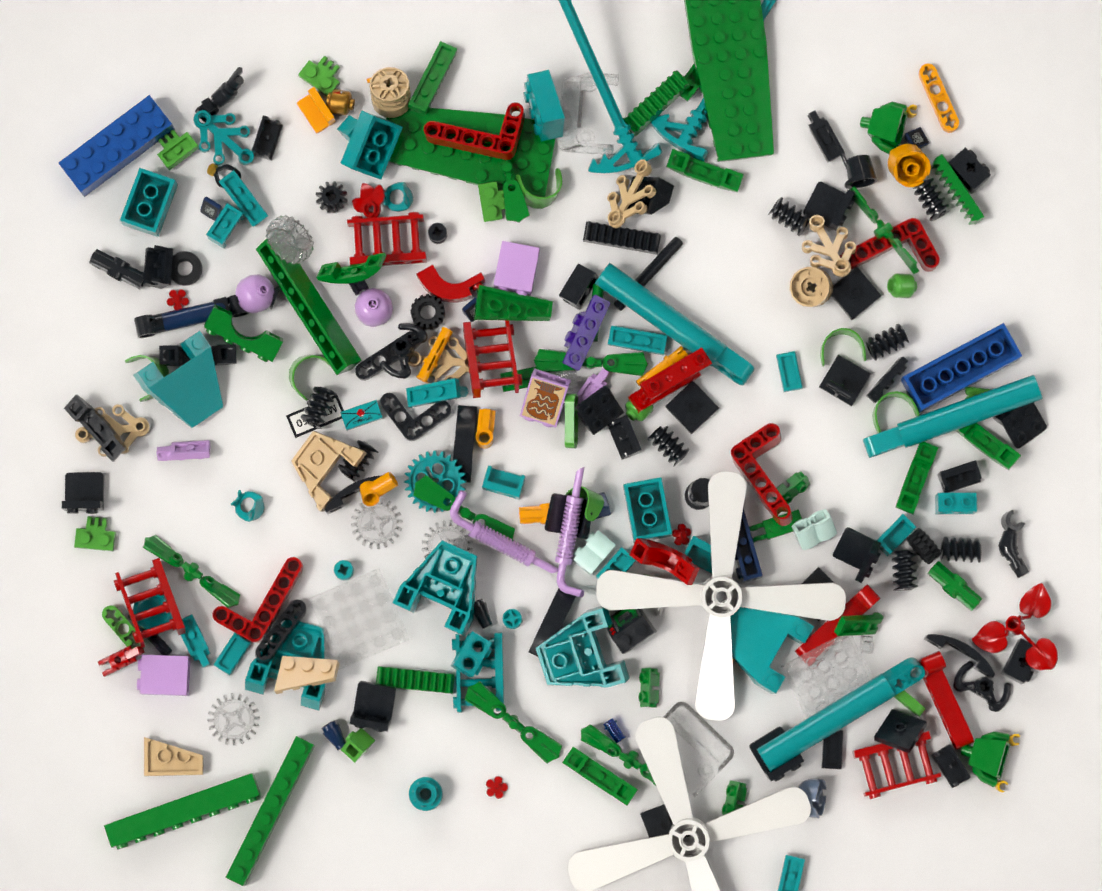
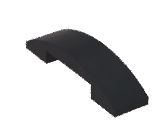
[159,344,237,366]
[64,395,126,462]
[453,405,477,483]
[325,475,396,514]
[528,588,576,657]
[924,634,995,679]

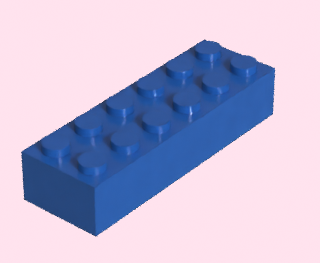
[58,95,175,197]
[901,323,1022,413]

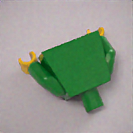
[860,101,917,154]
[961,731,1020,793]

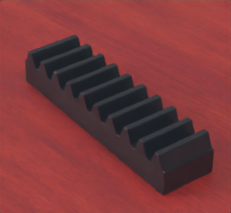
[583,221,661,255]

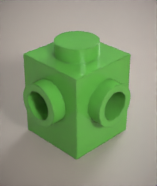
[341,728,375,763]

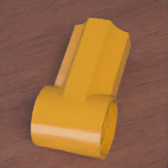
[476,409,496,449]
[360,472,398,506]
[519,503,550,524]

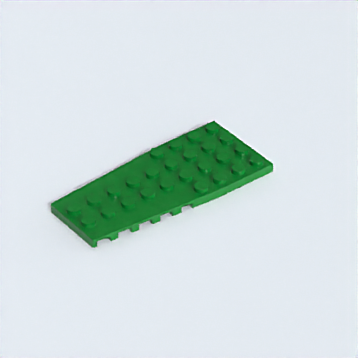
[684,0,774,162]
[386,108,556,197]

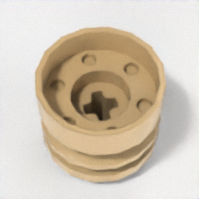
[369,67,411,118]
[790,267,833,307]

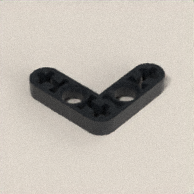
[380,393,451,441]

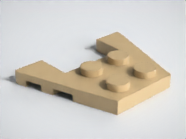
[291,431,367,512]

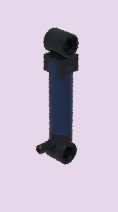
[134,295,250,338]

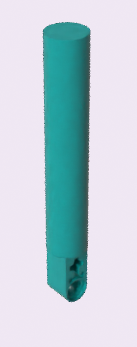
[595,262,755,386]
[863,375,1043,458]
[757,657,925,772]

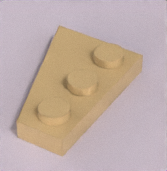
[274,656,340,694]
[144,737,203,776]

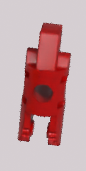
[98,646,145,677]

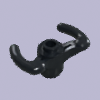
[380,323,428,379]
[953,661,1011,712]

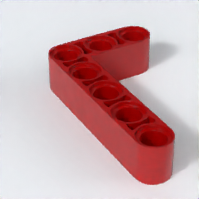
[424,102,525,160]
[839,218,940,272]
[731,423,792,526]
[212,557,303,643]
[795,584,881,665]
[918,651,974,750]

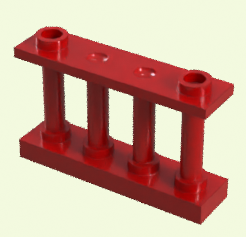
[347,212,427,266]
[463,320,522,398]
[628,348,712,413]
[113,558,186,648]
[852,731,941,799]

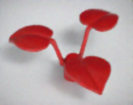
[972,583,1058,670]

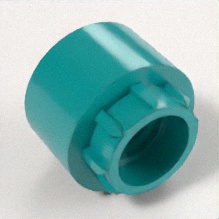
[409,777,443,811]

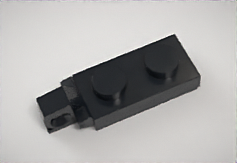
[807,110,845,163]
[866,357,908,403]

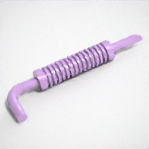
[555,467,585,598]
[450,490,558,573]

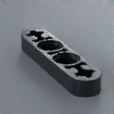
[355,331,419,381]
[255,600,306,664]

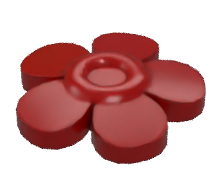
[167,289,189,310]
[672,524,691,546]
[486,776,508,799]

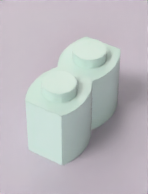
[792,509,837,550]
[573,530,616,576]

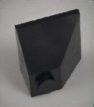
[627,176,674,215]

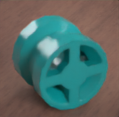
[334,560,354,581]
[503,609,522,629]

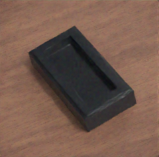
[821,730,843,769]

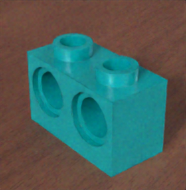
[935,493,977,515]
[596,547,636,580]
[450,631,492,678]

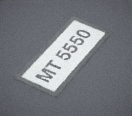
[286,395,344,438]

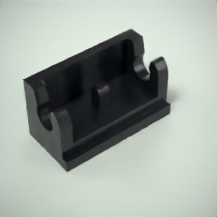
[252,115,283,161]
[143,245,173,289]
[559,263,598,310]
[607,415,642,460]
[937,460,982,493]
[931,744,971,788]

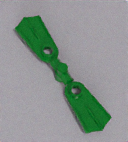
[486,117,530,223]
[849,186,919,274]
[534,349,648,376]
[413,475,515,541]
[143,535,240,608]
[464,681,562,764]
[581,724,656,786]

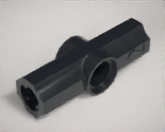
[89,249,144,290]

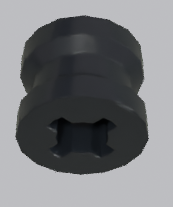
[428,223,447,244]
[349,280,369,296]

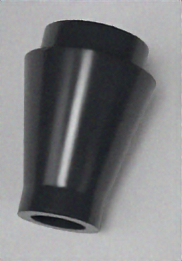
[474,599,493,629]

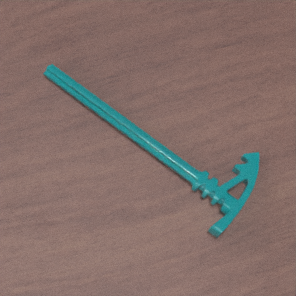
[558,0,662,173]
[651,0,777,162]

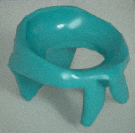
[383,182,413,212]
[231,490,264,522]

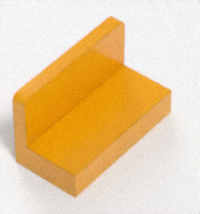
[297,87,336,133]

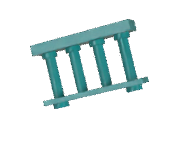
[452,633,504,713]

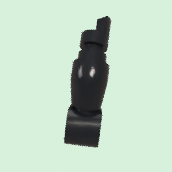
[195,67,244,122]
[998,510,1029,578]

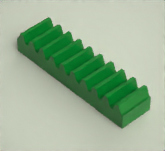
[408,41,457,115]
[623,70,691,137]
[931,154,985,225]
[376,666,455,694]

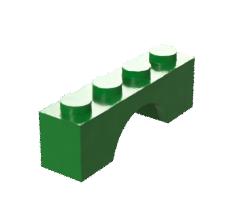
[204,304,283,362]

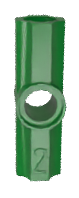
[927,561,982,611]

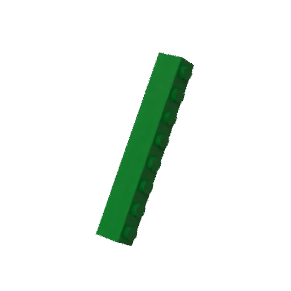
[256,234,362,375]
[225,736,315,886]
[104,773,261,850]

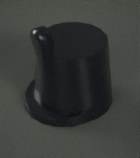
[840,153,877,189]
[684,478,710,510]

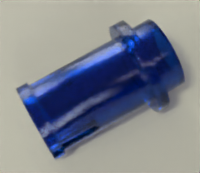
[603,718,626,743]

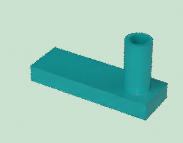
[406,378,468,408]

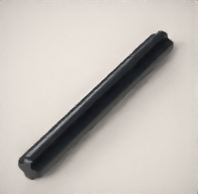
[614,237,683,311]

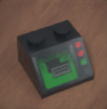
[606,609,657,654]

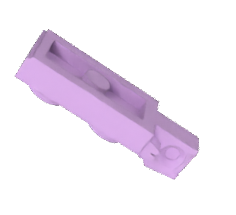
[577,368,609,418]
[157,440,211,461]

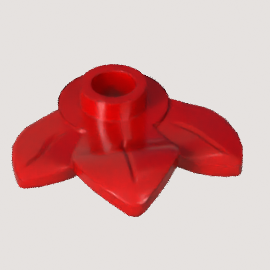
[352,183,385,218]

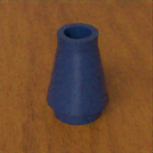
[321,720,346,750]

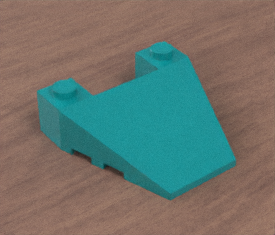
[133,331,223,428]
[392,540,477,637]
[536,606,630,688]
[730,607,814,694]
[245,620,325,711]

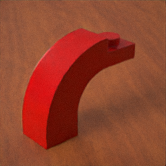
[416,265,485,303]
[629,538,700,585]

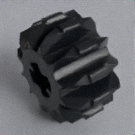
[316,181,348,214]

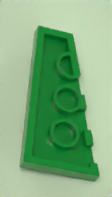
[474,285,553,321]

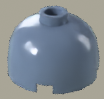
[798,779,826,818]

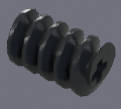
[913,178,950,221]
[768,197,809,236]
[866,324,909,361]
[301,387,337,429]
[647,426,690,467]
[338,440,379,482]
[940,537,982,563]
[892,550,918,591]

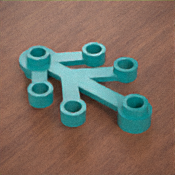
[193,110,254,165]

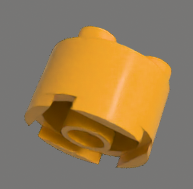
[888,144,931,187]

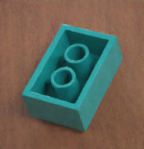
[523,70,565,142]
[340,110,403,180]
[120,168,178,237]
[623,477,672,543]

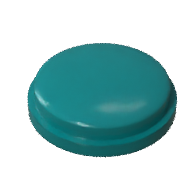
[133,594,172,630]

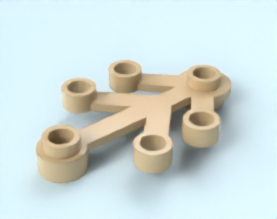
[607,160,656,228]
[802,215,856,277]
[409,336,480,384]
[75,404,150,457]

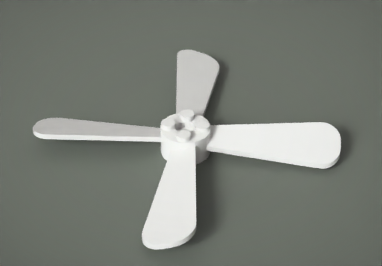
[596,471,846,720]
[568,717,811,891]

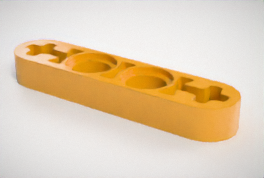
[919,63,959,133]

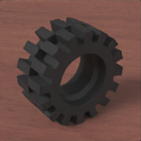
[410,294,445,330]
[906,528,941,564]

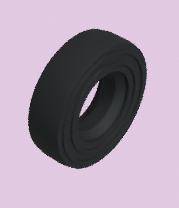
[171,251,202,286]

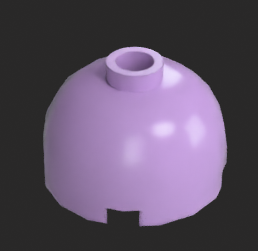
[235,274,275,313]
[355,288,393,327]

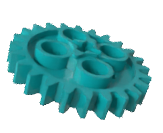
[404,450,467,513]

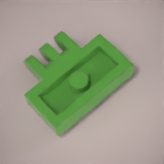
[298,56,340,97]
[157,129,199,171]
[478,181,511,222]
[74,516,116,552]

